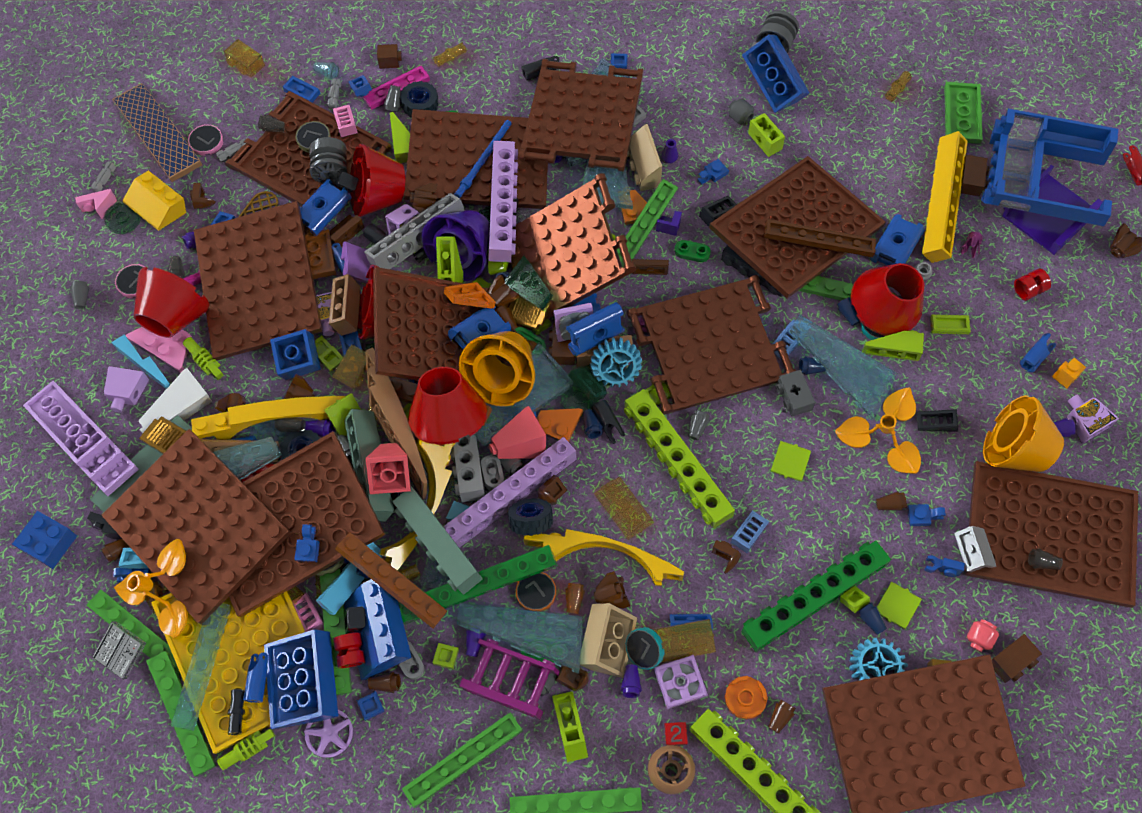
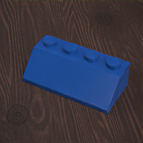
[742,34,810,113]

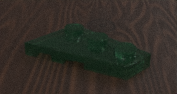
[505,255,553,311]

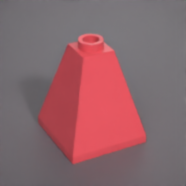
[489,406,546,459]
[366,443,411,494]

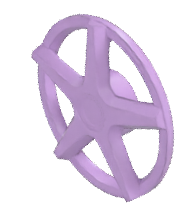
[304,710,353,758]

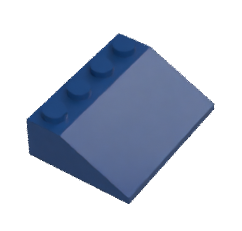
[344,579,412,680]
[264,629,338,729]

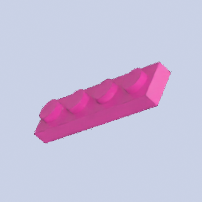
[363,65,430,110]

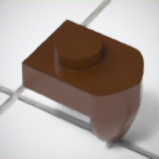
[190,182,216,209]
[538,475,567,505]
[711,540,741,574]
[555,660,589,691]

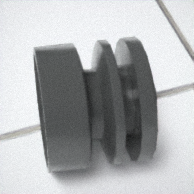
[756,10,800,53]
[309,137,348,184]

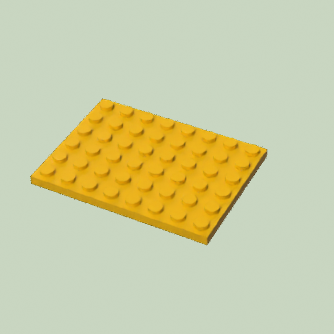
[151,591,305,754]

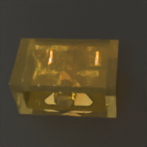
[224,39,265,78]
[332,344,367,389]

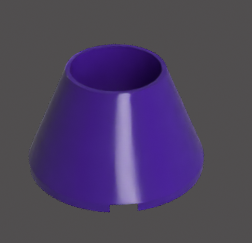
[422,210,490,281]

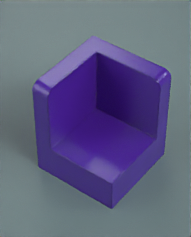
[656,211,682,236]

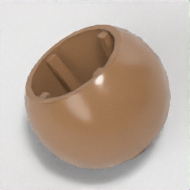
[648,745,696,795]

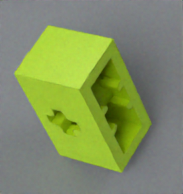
[748,113,785,157]

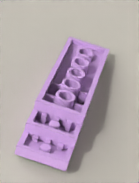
[23,381,139,496]

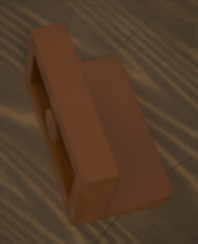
[330,215,364,248]

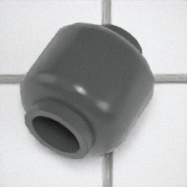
[729,99,754,125]

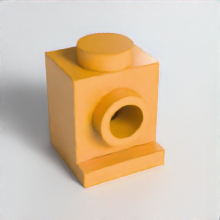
[1052,358,1086,389]

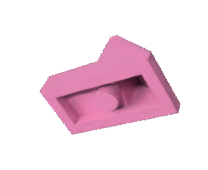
[75,189,117,219]

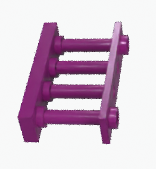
[459,638,559,720]

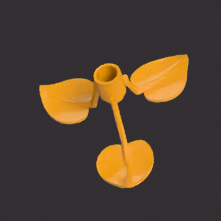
[835,387,921,474]
[114,539,188,638]

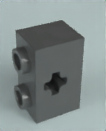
[776,370,816,417]

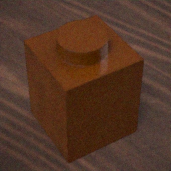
[377,44,402,69]

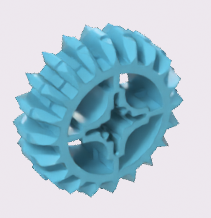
[590,337,642,388]
[849,638,908,680]

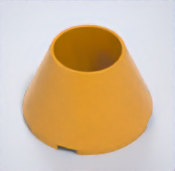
[459,331,535,406]
[983,395,1064,472]

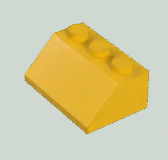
[123,170,186,231]

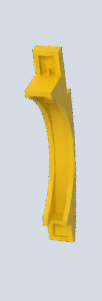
[191,396,345,440]
[379,439,455,570]
[524,529,684,586]

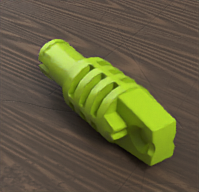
[183,337,224,380]
[217,729,276,771]

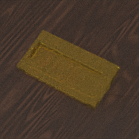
[594,477,654,540]
[653,619,716,662]

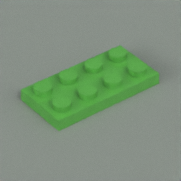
[944,82,983,144]

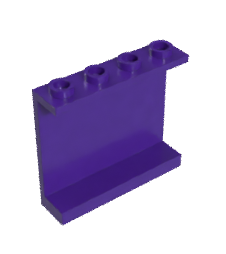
[1002,165,1103,255]

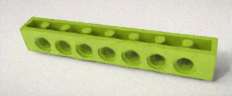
[624,389,735,529]
[689,708,821,813]

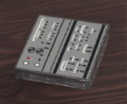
[92,621,146,680]

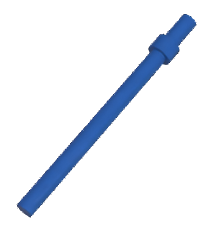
[454,120,512,198]

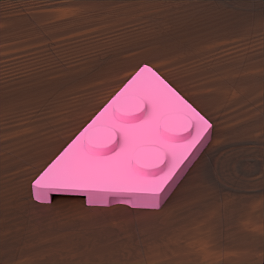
[126,327,192,373]

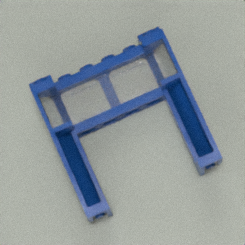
[981,108,1119,226]

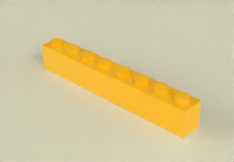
[922,131,968,263]

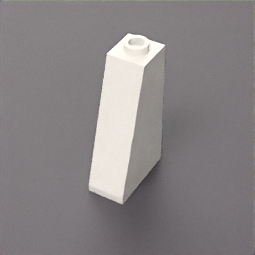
[139,368,212,433]

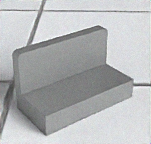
[954,526,996,572]

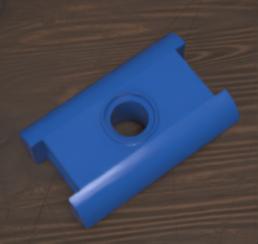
[300,179,352,236]
[870,214,925,265]
[566,302,625,356]
[448,307,511,349]

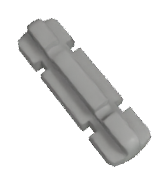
[327,79,341,109]
[216,139,246,161]
[91,161,116,192]

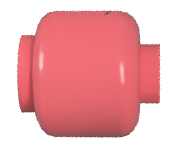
[967,619,999,652]

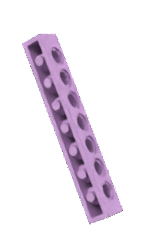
[489,141,518,262]
[443,437,577,548]

